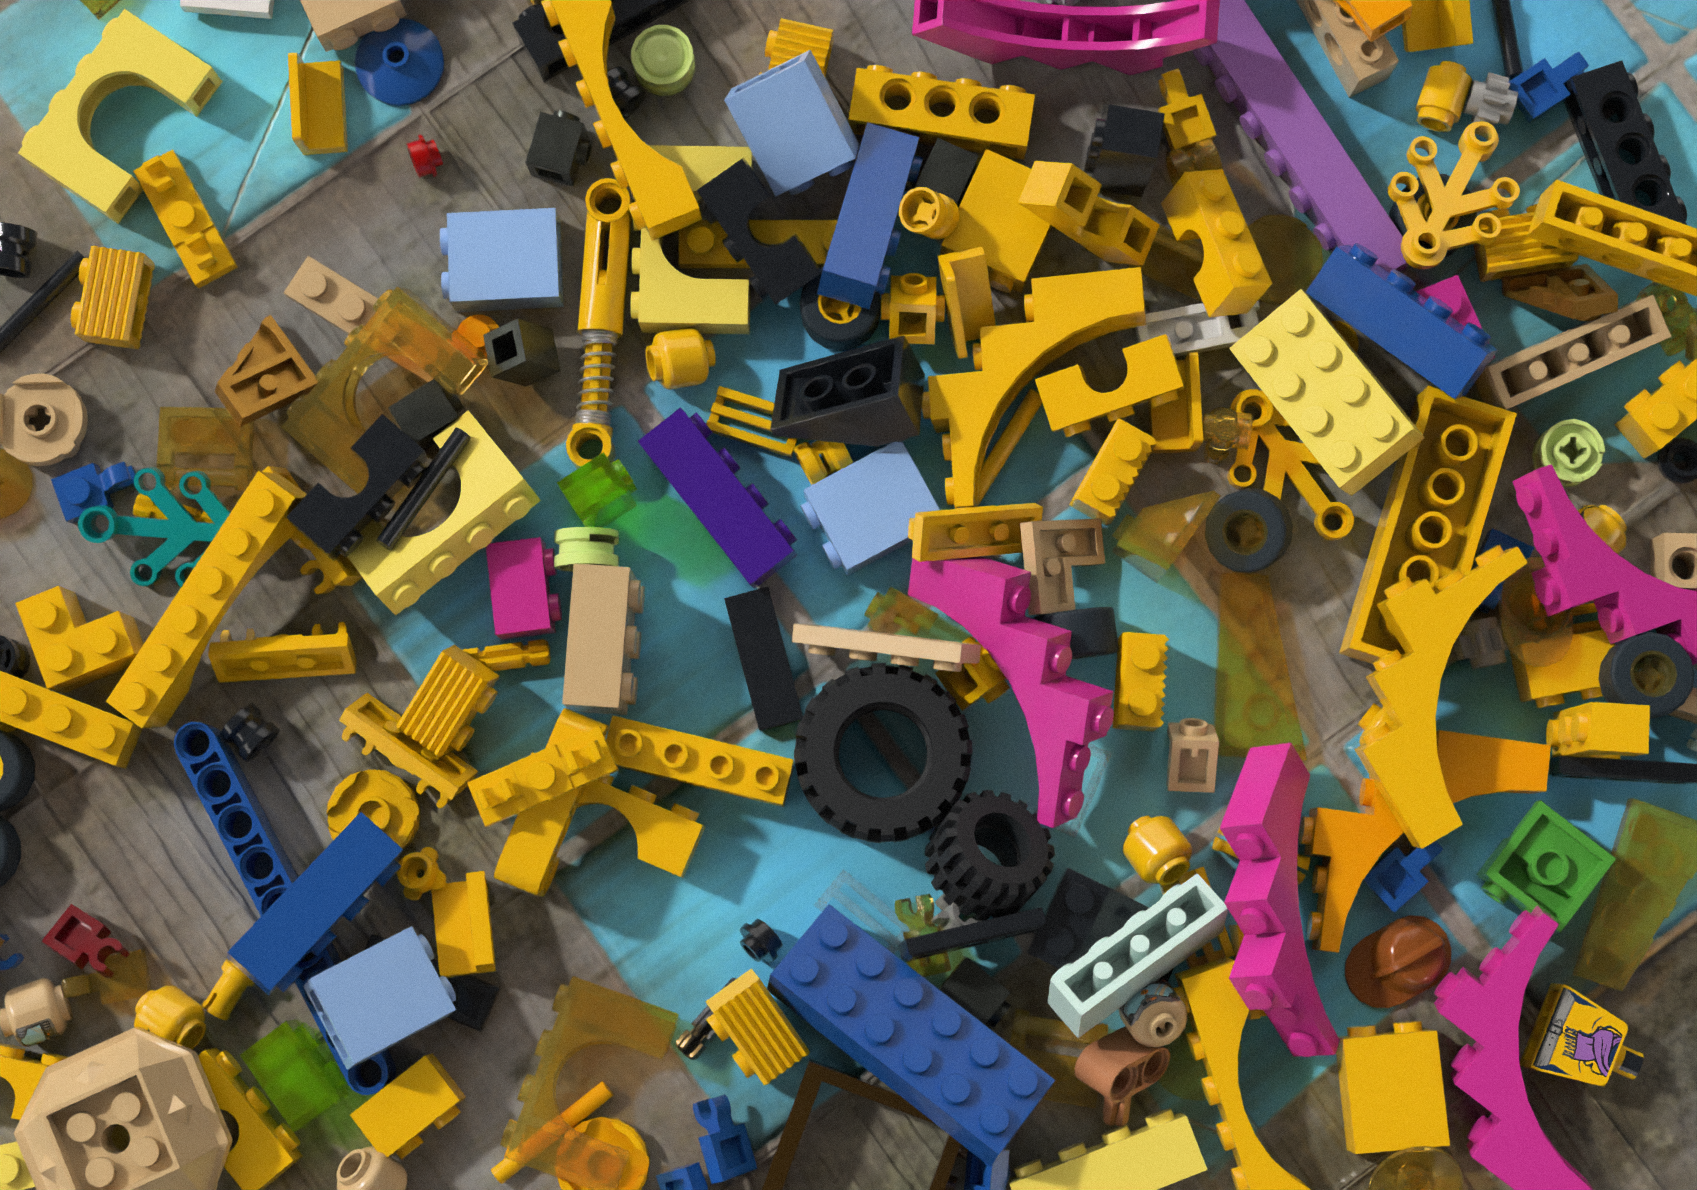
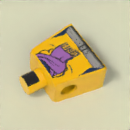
[1520,983,1644,1087]

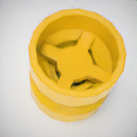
[899,187,959,240]
[793,441,853,485]

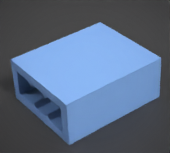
[724,50,860,197]
[440,208,564,312]
[800,441,940,576]
[303,926,456,1070]

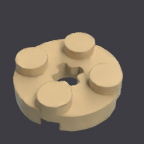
[0,374,88,466]

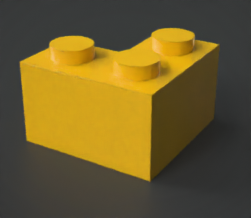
[15,586,144,693]

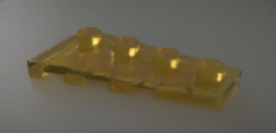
[1214,572,1307,761]
[1573,798,1697,991]

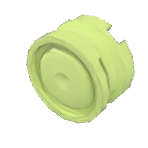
[631,25,695,96]
[1532,419,1605,488]
[554,527,619,572]

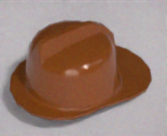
[1345,915,1452,1008]

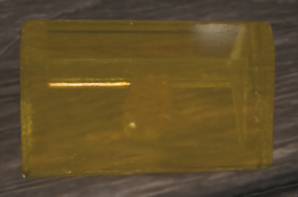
[1128,225,1204,302]

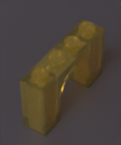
[282,286,489,494]
[500,976,680,1190]

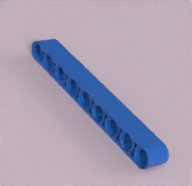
[174,722,396,1095]

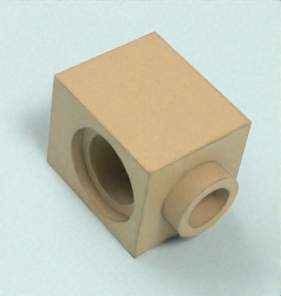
[1650,533,1697,591]

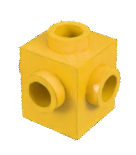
[881,273,945,344]
[935,636,1010,711]

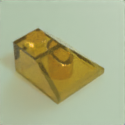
[1112,490,1221,583]

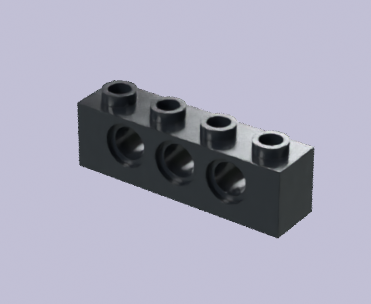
[512,0,691,82]
[1563,60,1687,225]

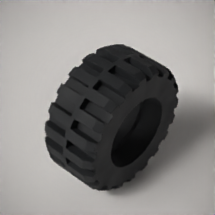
[794,663,973,843]

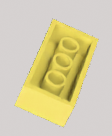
[1229,289,1425,496]

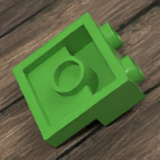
[1476,800,1616,933]

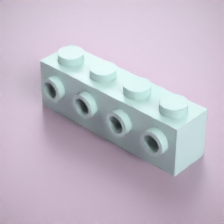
[1048,874,1228,1038]

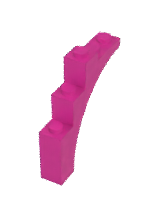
[912,0,1220,76]
[1512,464,1697,665]
[908,556,1114,828]
[1220,743,1340,1057]
[1434,905,1593,1190]

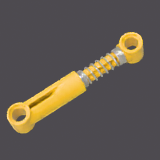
[566,178,633,476]

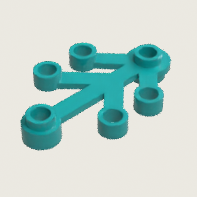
[78,467,231,587]

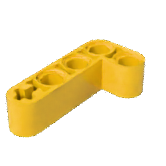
[494,708,609,897]

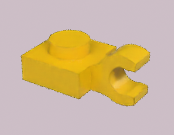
[1157,68,1217,154]

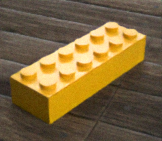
[1339,385,1517,664]

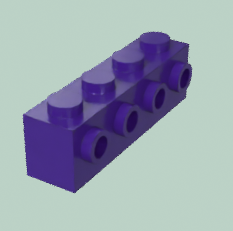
[638,407,797,589]

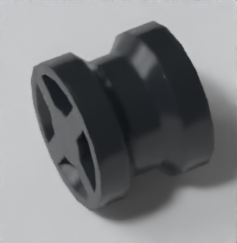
[608,66,646,120]
[220,703,280,762]

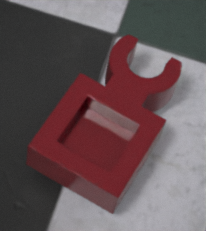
[41,904,130,978]

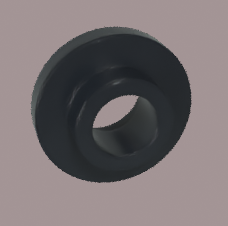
[1657,438,1697,484]
[740,919,782,962]

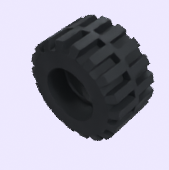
[924,790,1055,921]

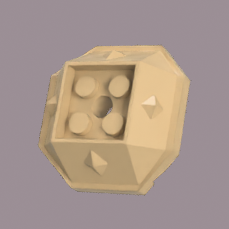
[14,1027,233,1190]

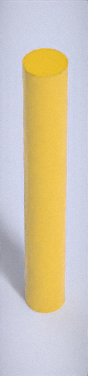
[978,389,1042,506]
[491,1081,614,1184]

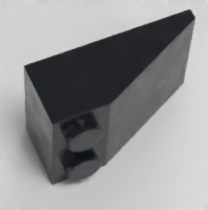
[770,335,925,446]
[1026,868,1174,981]

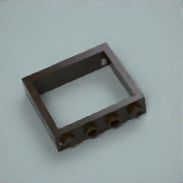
[762,1059,968,1190]

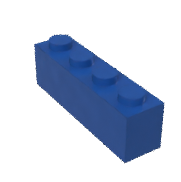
[817,122,923,309]
[1306,243,1498,399]
[227,812,403,996]

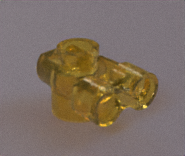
[1636,281,1697,356]
[1202,407,1252,464]

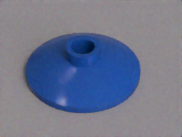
[355,19,444,106]

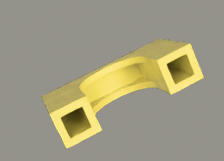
[18,9,223,224]
[630,145,754,334]
[347,410,541,616]

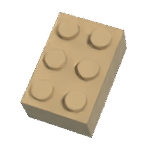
[562,564,645,715]

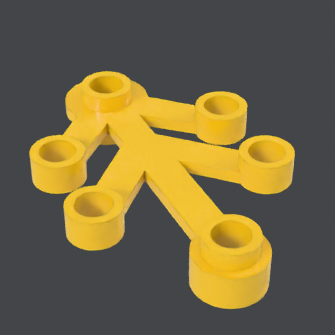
[1388,121,1520,269]
[1227,389,1354,541]

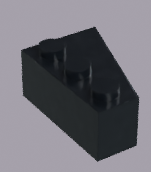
[1084,104,1165,197]

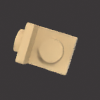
[1166,718,1219,793]

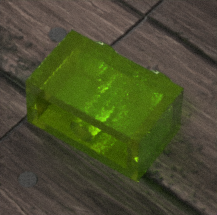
[557,452,638,527]
[240,1019,349,1132]

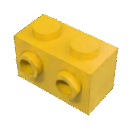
[1614,358,1697,459]

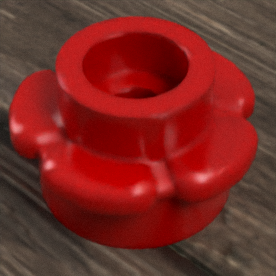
[406,134,443,178]

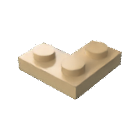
[1020,518,1105,616]

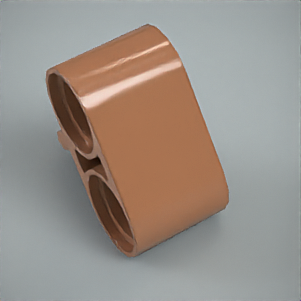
[1075,1026,1170,1127]

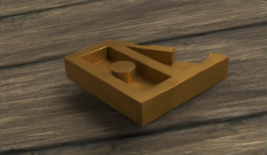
[1502,264,1618,321]
[214,315,319,427]

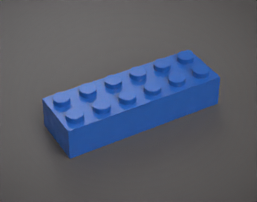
[767,904,1055,1167]

